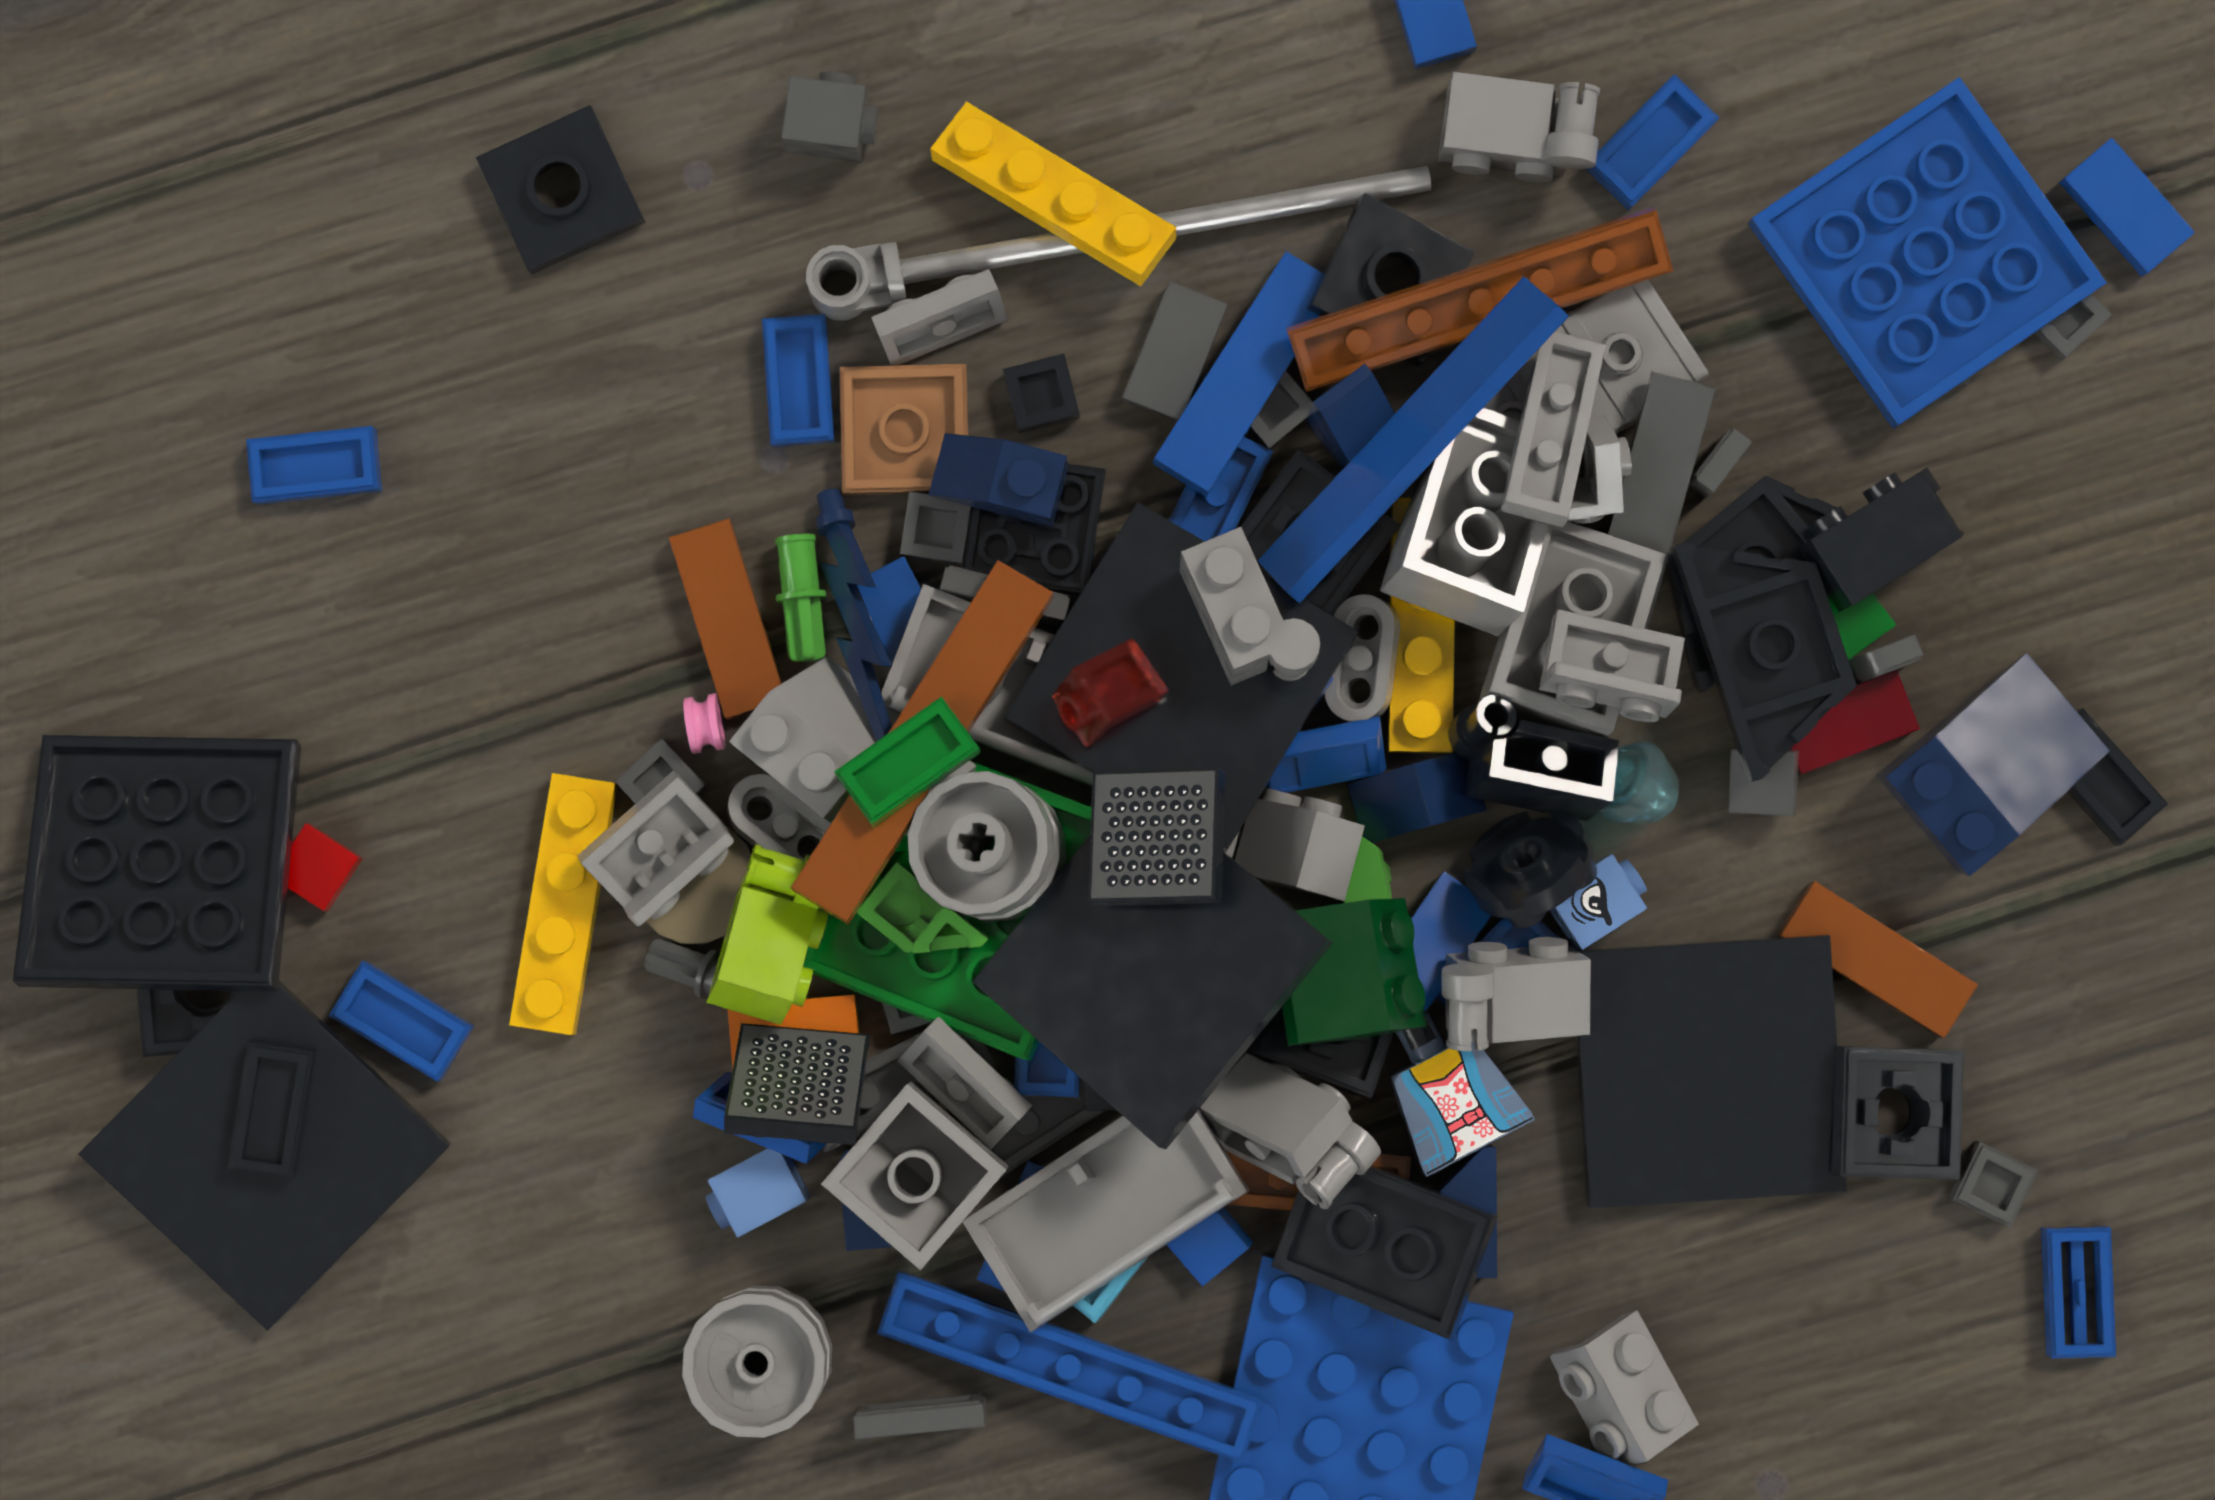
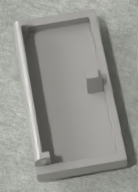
[1484,280,1709,456]
[881,584,1093,787]
[962,1110,1250,1332]

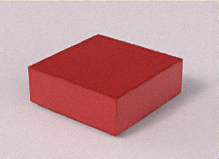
[288,823,363,911]

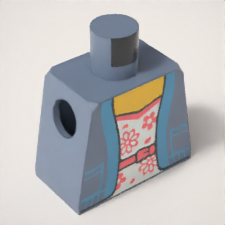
[1388,1012,1535,1177]

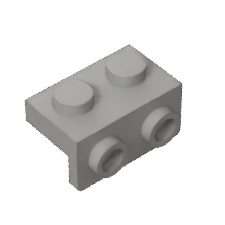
[1539,609,1685,722]
[577,770,734,927]
[1550,1310,1699,1465]

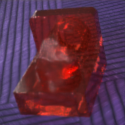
[1053,638,1169,747]

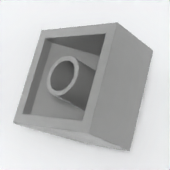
[729,656,900,823]
[821,1082,1009,1270]

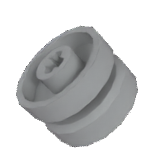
[908,771,1067,922]
[682,1285,832,1438]

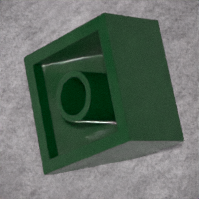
[1282,898,1427,1046]

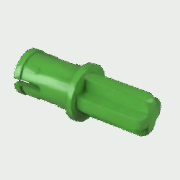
[775,534,827,662]

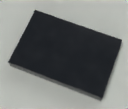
[1271,1165,1498,1339]

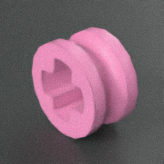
[683,693,725,754]

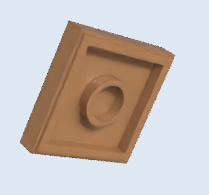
[840,364,969,496]

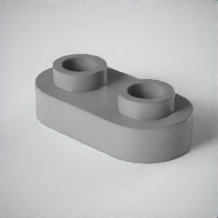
[1325,594,1400,722]
[727,774,831,860]

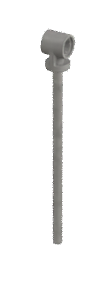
[806,166,1431,321]

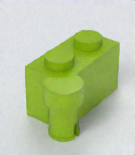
[706,844,828,1025]

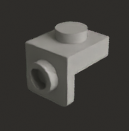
[1567,416,1632,524]

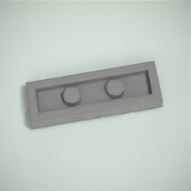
[1500,331,1606,527]

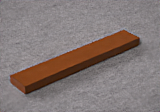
[1286,207,1674,392]
[791,560,1054,925]

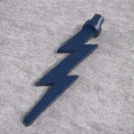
[816,489,892,741]

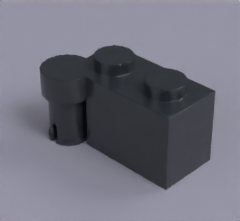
[1798,467,1964,612]
[1448,695,1619,821]

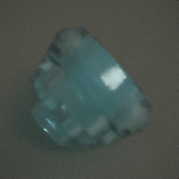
[1601,741,1679,825]

